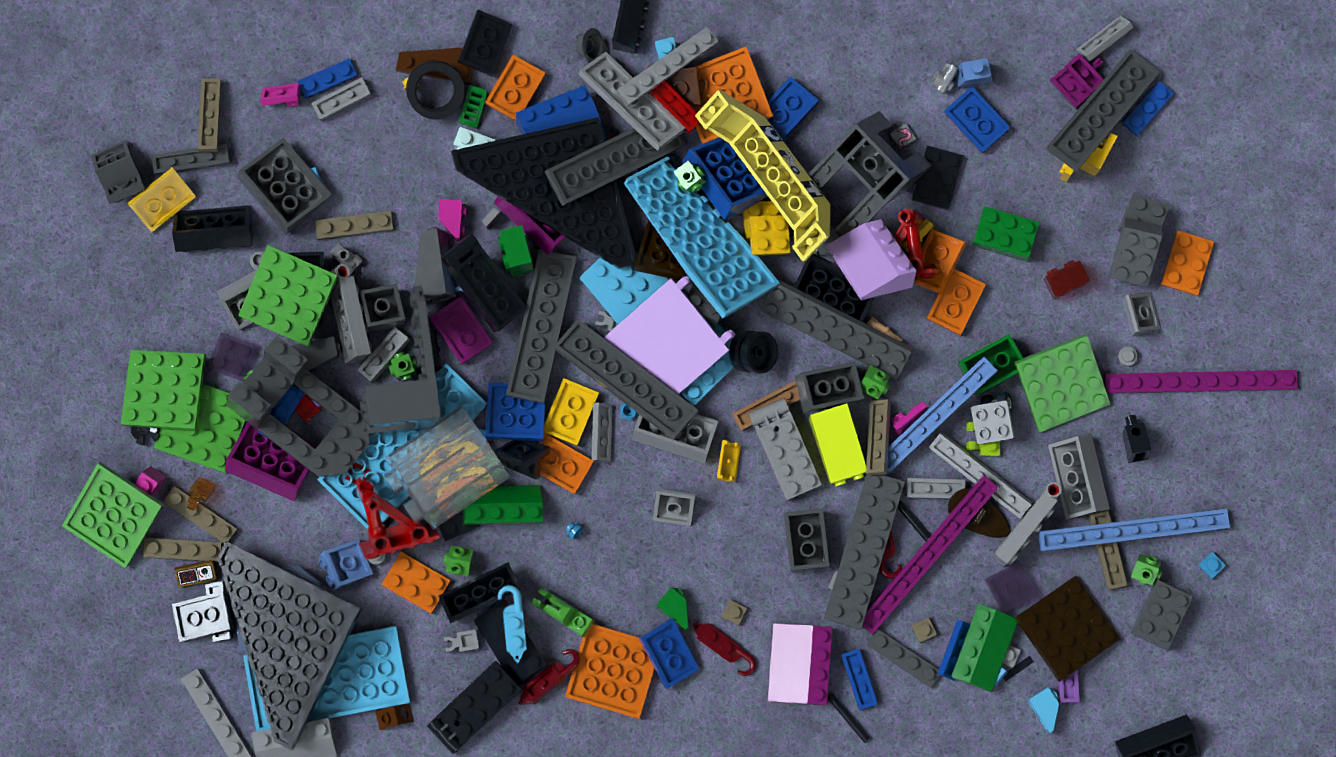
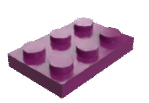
[429,296,493,365]

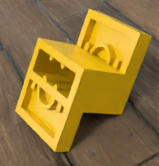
[1059,133,1117,182]
[743,201,790,256]

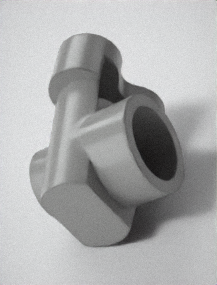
[931,63,959,94]
[330,243,363,274]

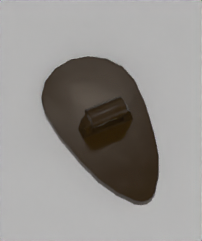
[948,488,1009,538]

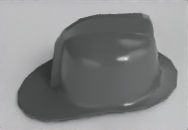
[576,28,609,64]

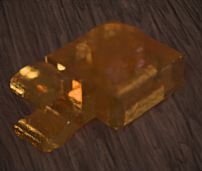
[187,477,216,511]

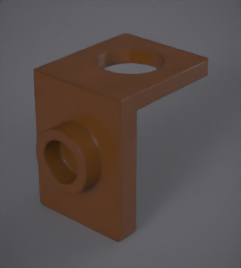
[375,703,414,730]

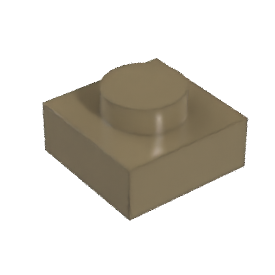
[721,600,747,626]
[911,617,937,643]

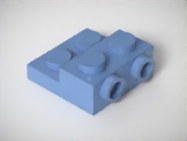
[319,539,373,590]

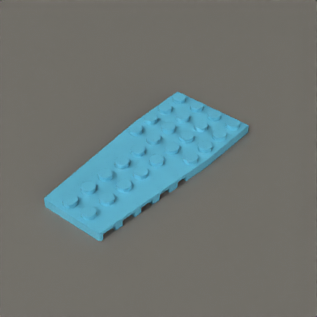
[624,157,780,318]
[580,252,734,406]
[317,364,487,528]

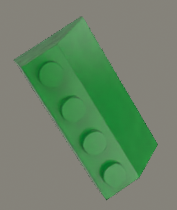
[463,485,543,525]
[952,604,1018,693]

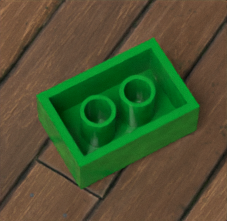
[972,206,1039,262]
[497,225,534,277]
[957,334,1023,397]

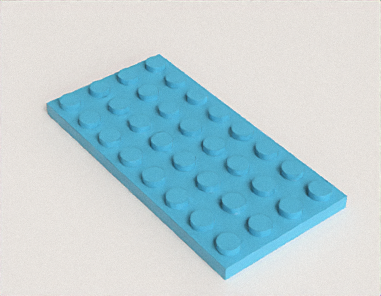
[243,626,410,732]

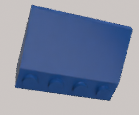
[516,85,608,141]
[682,137,768,220]

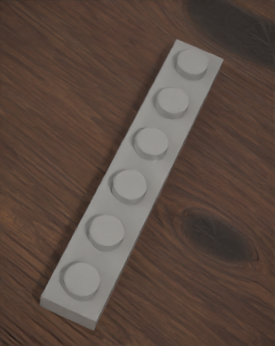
[616,27,718,107]
[929,432,1033,519]
[181,669,252,757]

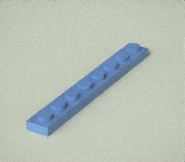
[885,357,998,476]

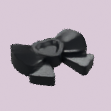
[131,427,160,446]

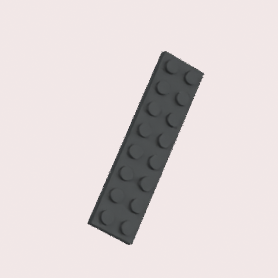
[1046,49,1160,172]
[545,128,686,206]
[506,249,577,404]
[761,278,913,380]
[554,319,698,440]
[824,475,905,630]

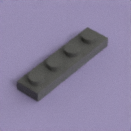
[151,144,230,175]
[866,629,939,688]

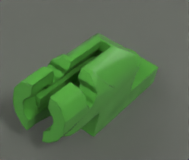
[532,588,595,637]

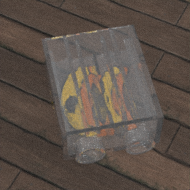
[384,405,510,529]

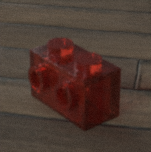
[1044,260,1090,300]

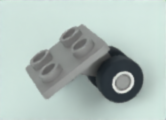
[971,392,1015,444]

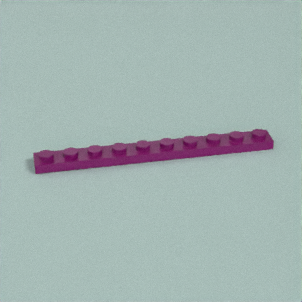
[1104,370,1297,394]
[862,475,998,635]

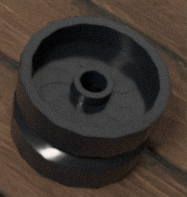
[729,330,778,374]

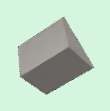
[1122,292,1161,336]
[653,489,695,526]

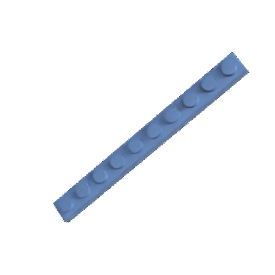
[1038,509,1230,551]

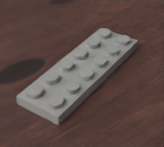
[578,52,685,151]

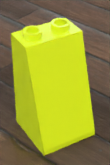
[809,403,866,487]

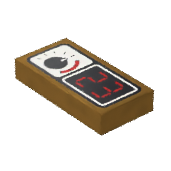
[174,560,217,587]

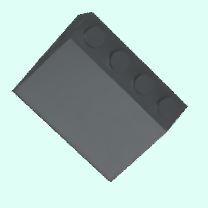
[238,138,332,235]

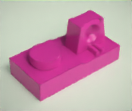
[260,83,301,107]
[891,401,928,437]

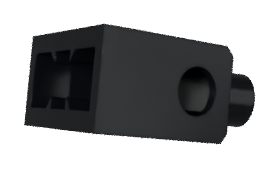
[1122,415,1151,463]

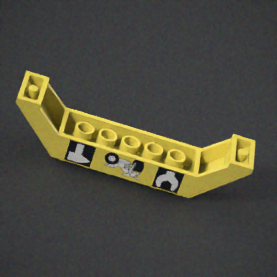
[695,90,830,262]

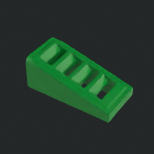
[459,85,489,129]

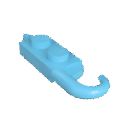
[498,585,526,663]

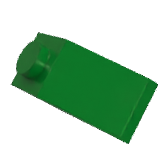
[656,587,688,631]

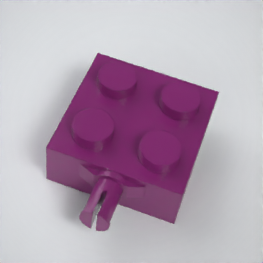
[1050,53,1104,108]

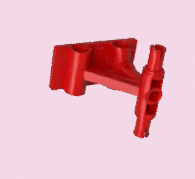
[894,209,940,281]
[356,477,440,559]

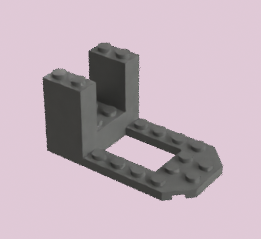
[788,111,932,256]
[360,286,441,436]
[227,335,370,477]

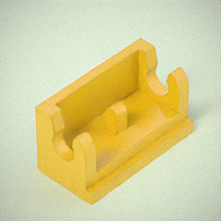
[716,440,741,483]

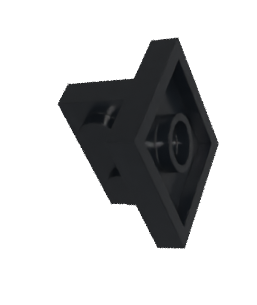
[495,440,550,479]

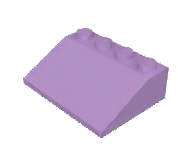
[826,219,916,300]

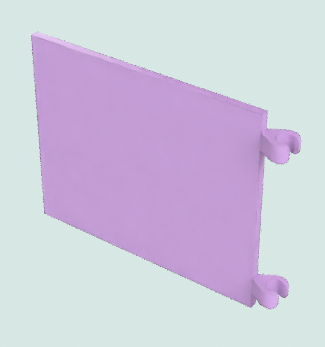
[604,276,735,394]

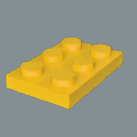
[127,167,196,233]
[544,378,599,446]

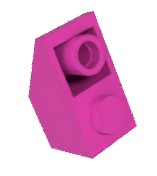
[438,199,467,241]
[135,466,166,497]

